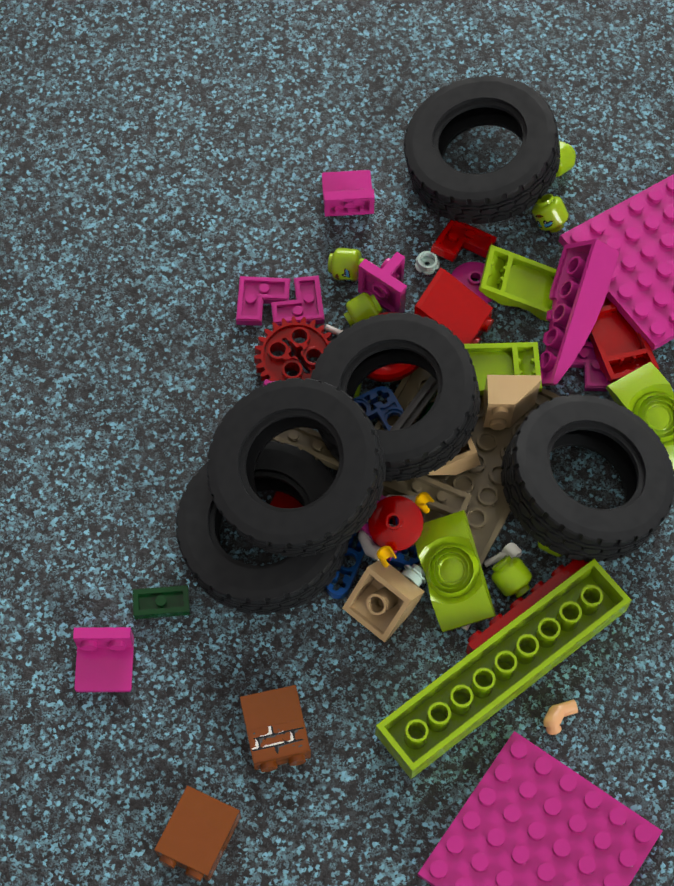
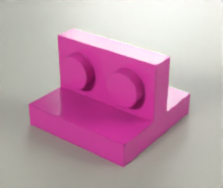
[358,252,407,314]

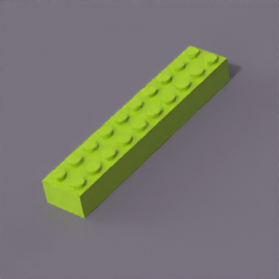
[375,559,632,779]

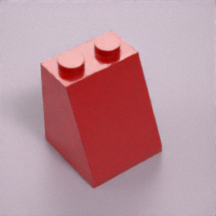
[414,267,494,344]

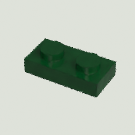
[132,585,190,619]

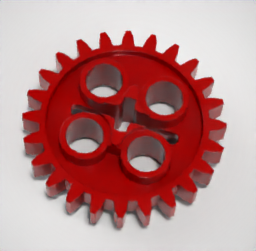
[254,316,332,382]

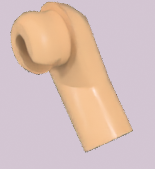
[543,699,578,735]

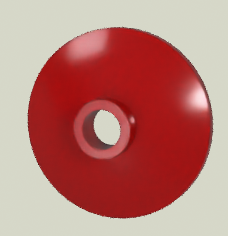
[368,496,424,551]

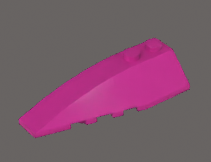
[540,239,619,386]

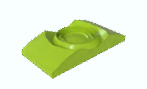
[479,244,557,321]
[436,342,542,396]
[606,362,674,470]
[415,510,496,632]

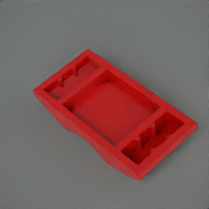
[589,297,660,383]

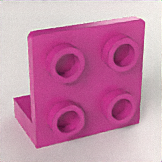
[322,170,375,217]
[73,627,134,692]

